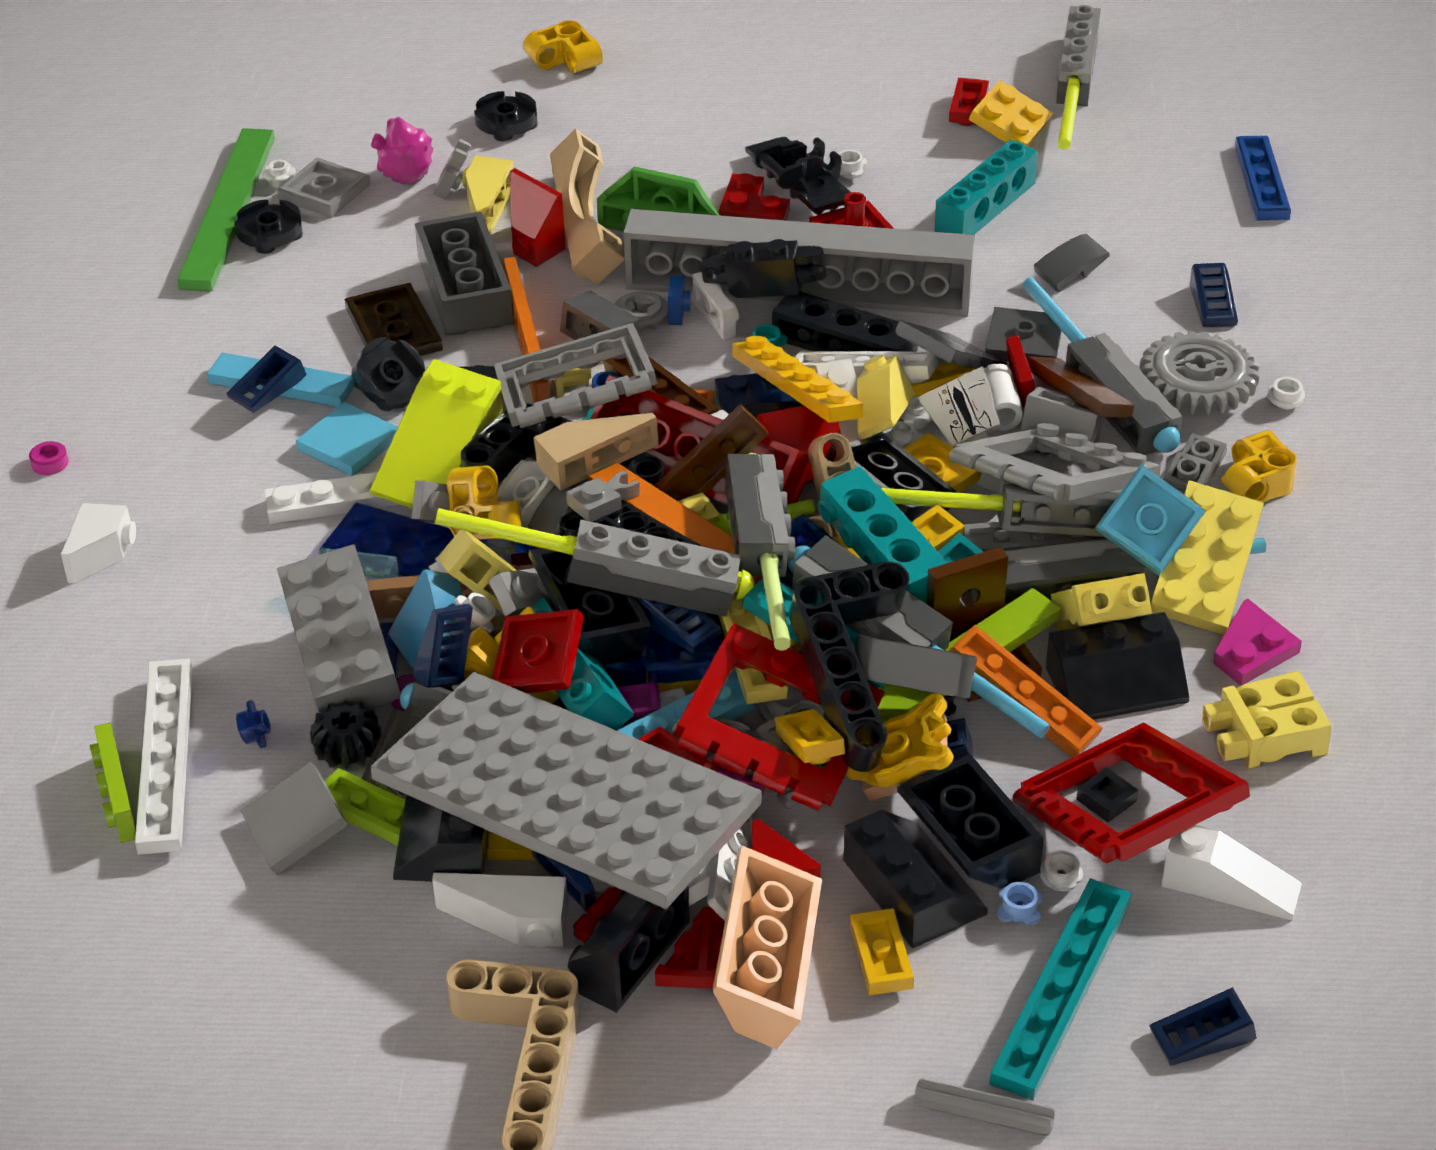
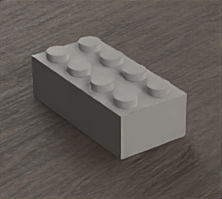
[277,544,401,712]

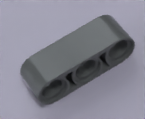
[854,635,977,698]

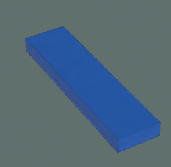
[1235,135,1291,221]

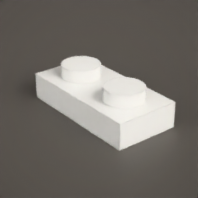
[693,272,739,340]

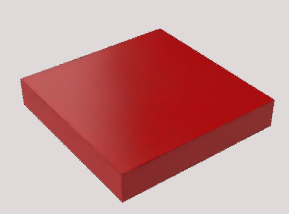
[492,609,584,693]

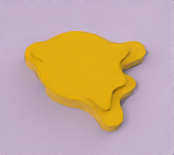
[846,693,954,787]

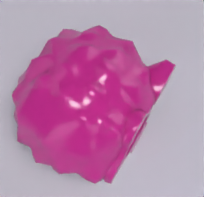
[371,117,433,184]

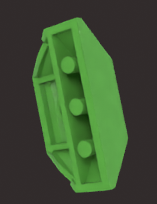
[597,166,720,232]

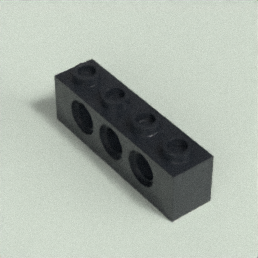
[772,291,918,352]

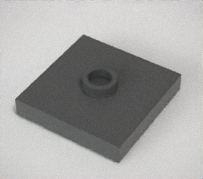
[985,307,1062,361]

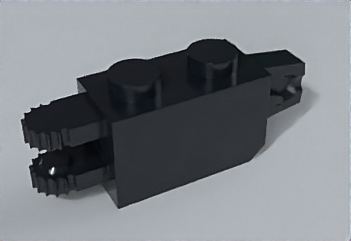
[701,239,827,298]

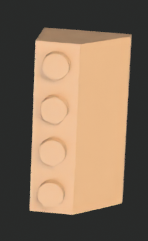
[713,846,822,1049]

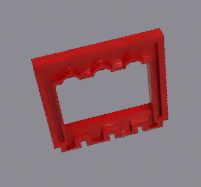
[674,623,885,812]
[1012,722,1250,863]

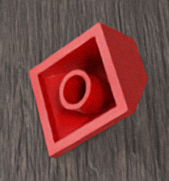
[510,168,566,267]

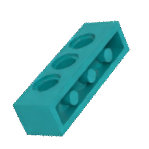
[934,140,1038,235]
[818,466,948,603]
[531,597,634,731]

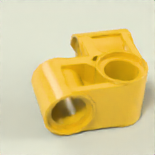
[523,20,603,73]
[1221,430,1297,502]
[447,465,521,541]

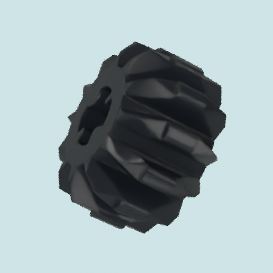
[310,700,382,770]

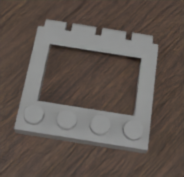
[494,323,658,428]
[949,423,1161,501]

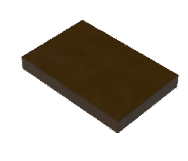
[344,283,443,356]

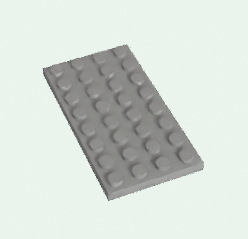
[371,672,762,909]

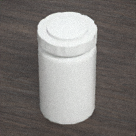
[983,364,1023,431]

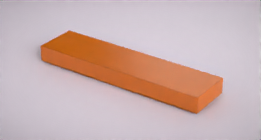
[949,625,1103,757]

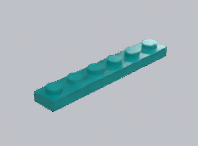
[989,878,1132,1101]

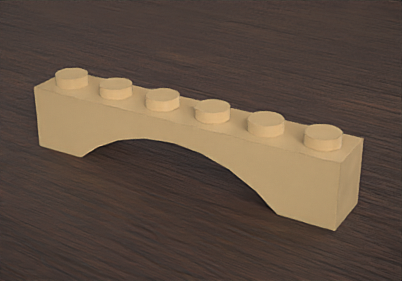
[549,128,625,285]

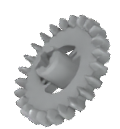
[1139,331,1260,416]

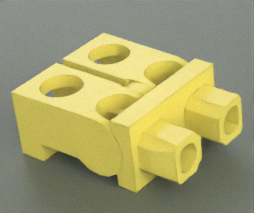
[1051,573,1152,631]
[1202,670,1332,769]

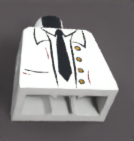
[918,367,1001,448]

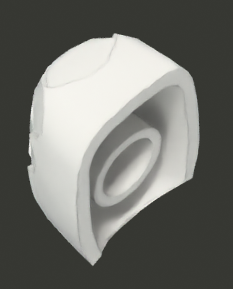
[498,460,555,528]

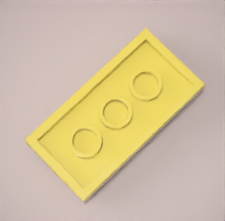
[1151,480,1264,635]

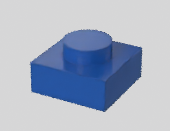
[668,276,691,325]

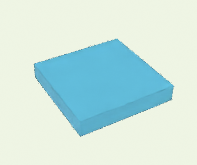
[296,402,398,476]
[1094,464,1206,576]

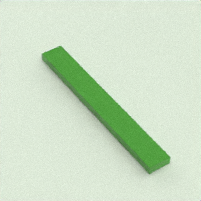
[177,128,275,291]

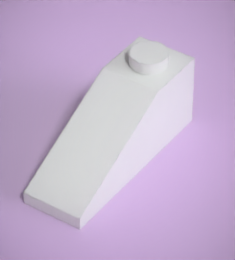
[1161,825,1302,921]
[432,873,568,948]

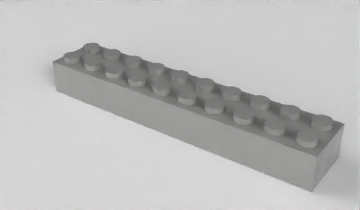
[624,209,975,316]

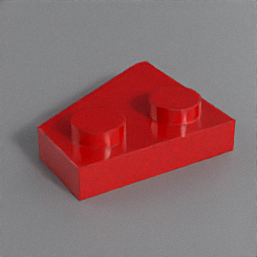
[655,907,725,989]

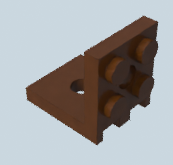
[926,547,1042,702]

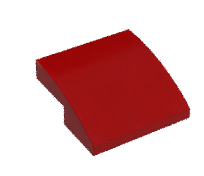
[757,406,841,484]

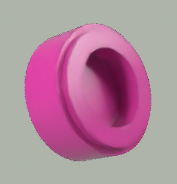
[29,441,69,475]

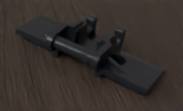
[745,136,850,215]

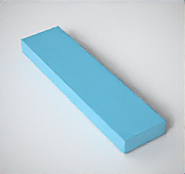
[207,352,355,407]

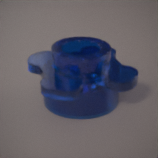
[236,700,271,749]

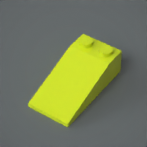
[370,359,503,508]

